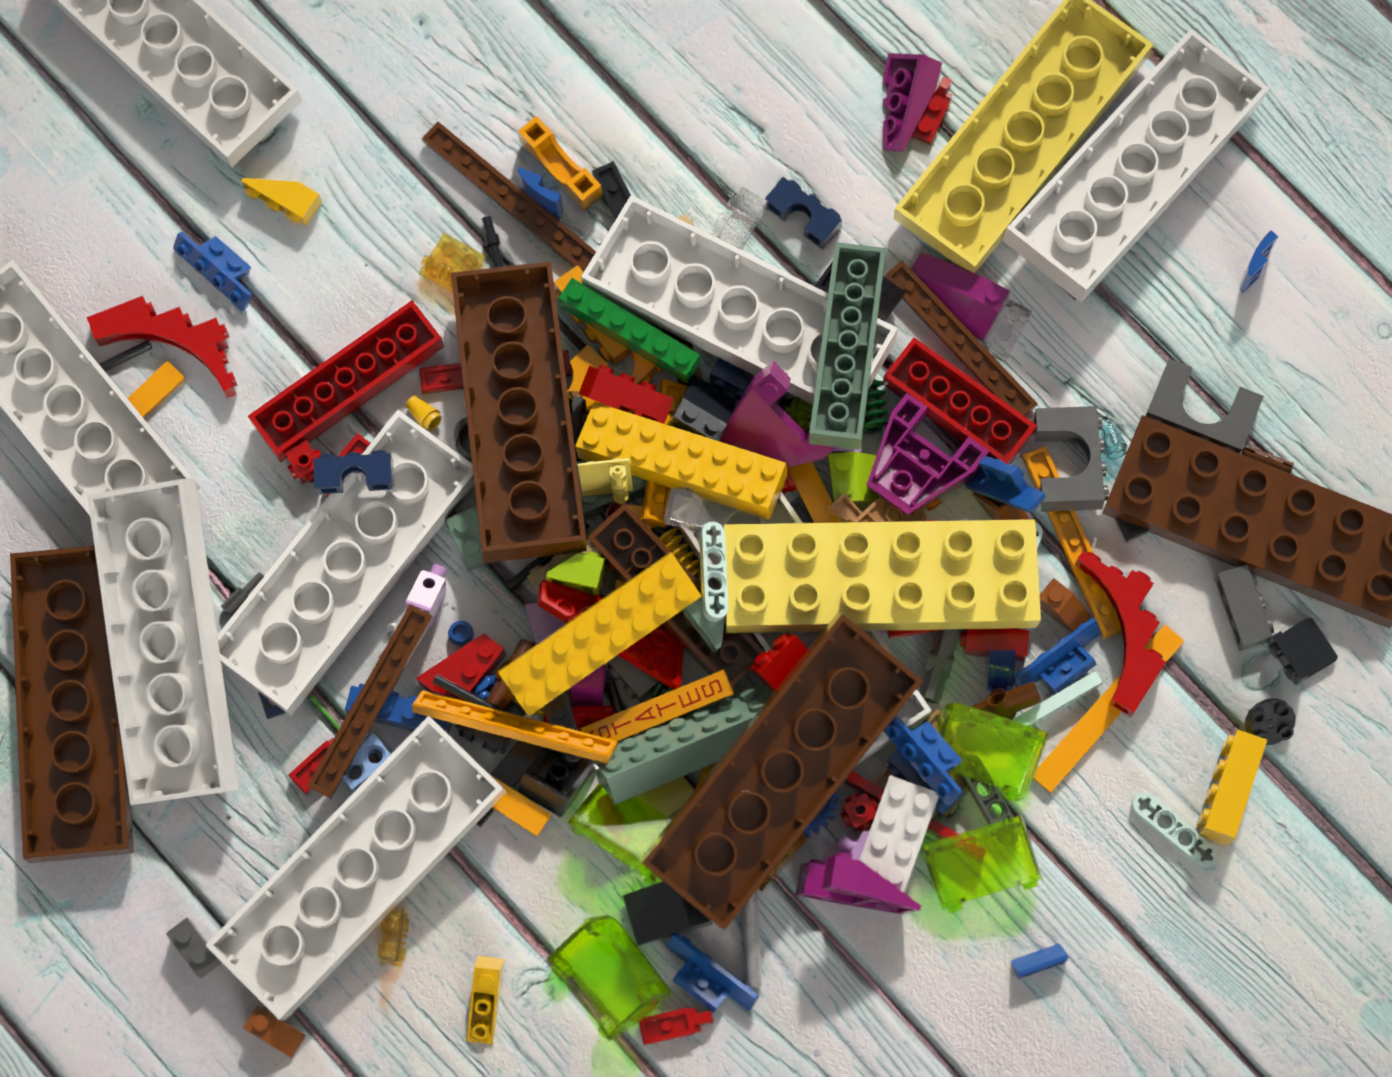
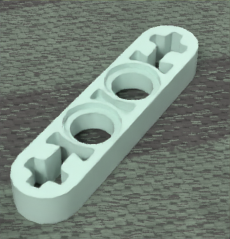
[699,522,728,622]
[1011,671,1104,733]
[1132,792,1218,869]

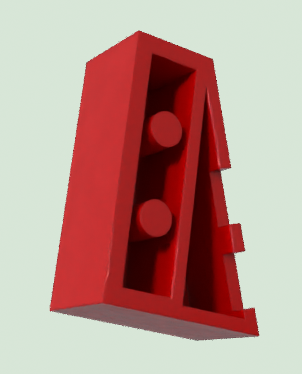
[578,364,674,424]
[416,633,506,702]

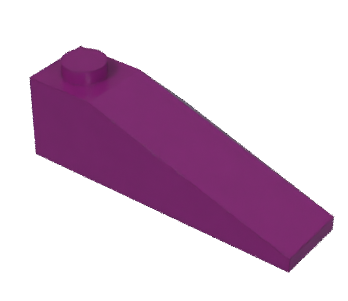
[883,53,943,152]
[911,251,1010,342]

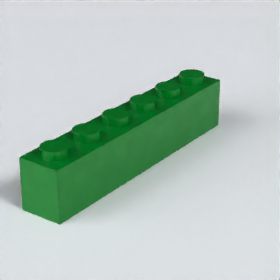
[558,278,700,384]

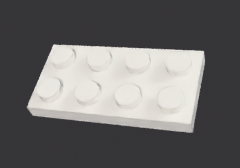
[860,776,939,893]

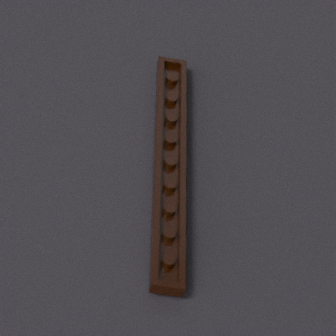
[421,121,596,272]

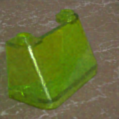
[936,703,1048,801]
[567,783,671,885]
[921,816,1043,914]
[547,915,671,1041]

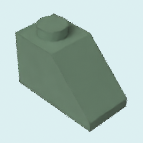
[682,596,725,653]

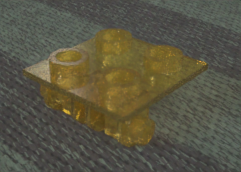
[418,233,487,293]
[378,908,410,967]

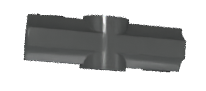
[919,629,961,704]

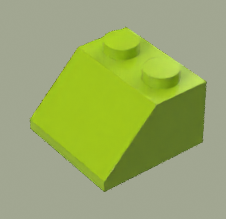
[828,451,879,508]
[546,551,606,597]

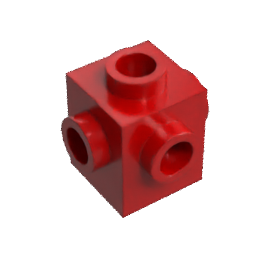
[285,440,321,484]
[840,793,878,833]

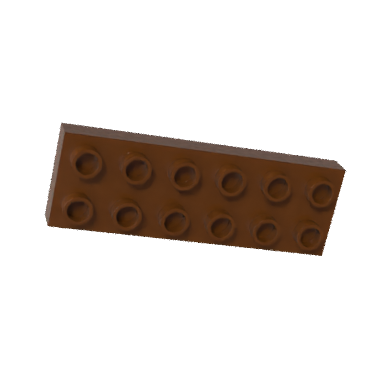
[451,261,587,563]
[1102,415,1392,629]
[10,546,134,863]
[638,614,923,931]

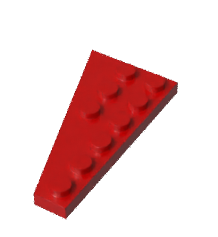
[537,579,684,690]

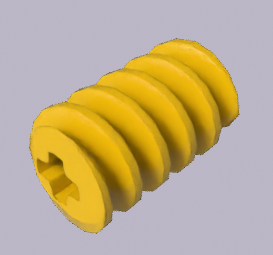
[659,528,701,579]

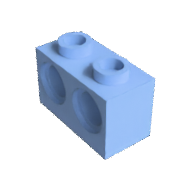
[343,734,391,792]

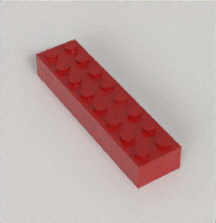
[248,300,444,463]

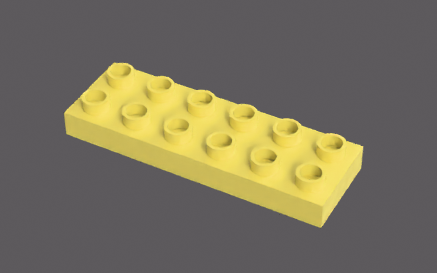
[893,0,1153,273]
[724,520,1041,633]

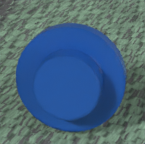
[448,621,474,647]

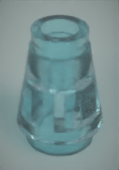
[1101,420,1127,459]

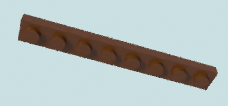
[885,261,1038,416]
[307,604,434,799]

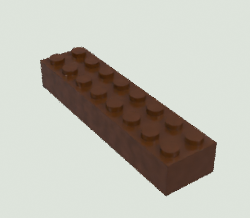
[586,503,764,688]

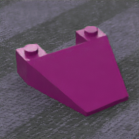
[719,361,837,467]
[866,393,989,516]
[795,852,921,915]

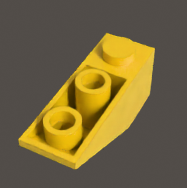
[241,178,322,226]
[467,956,504,1045]

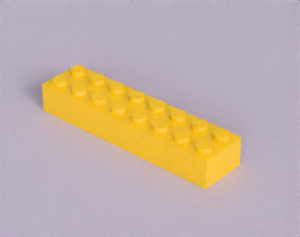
[575,402,787,520]
[498,553,701,716]

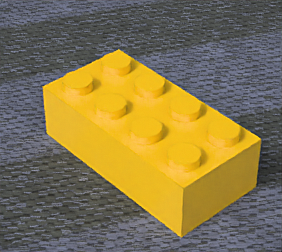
[1196,730,1267,846]

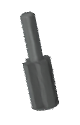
[221,572,264,616]

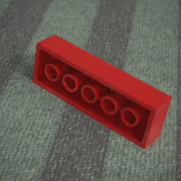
[883,337,1037,465]

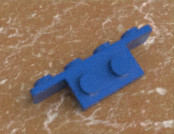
[173,231,252,311]
[964,456,1046,513]
[1013,618,1101,694]
[883,714,962,806]
[667,933,759,1013]

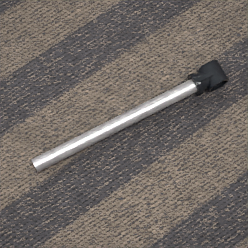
[742,890,762,987]

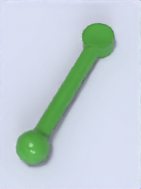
[309,695,341,731]

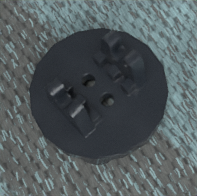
[1244,698,1296,745]

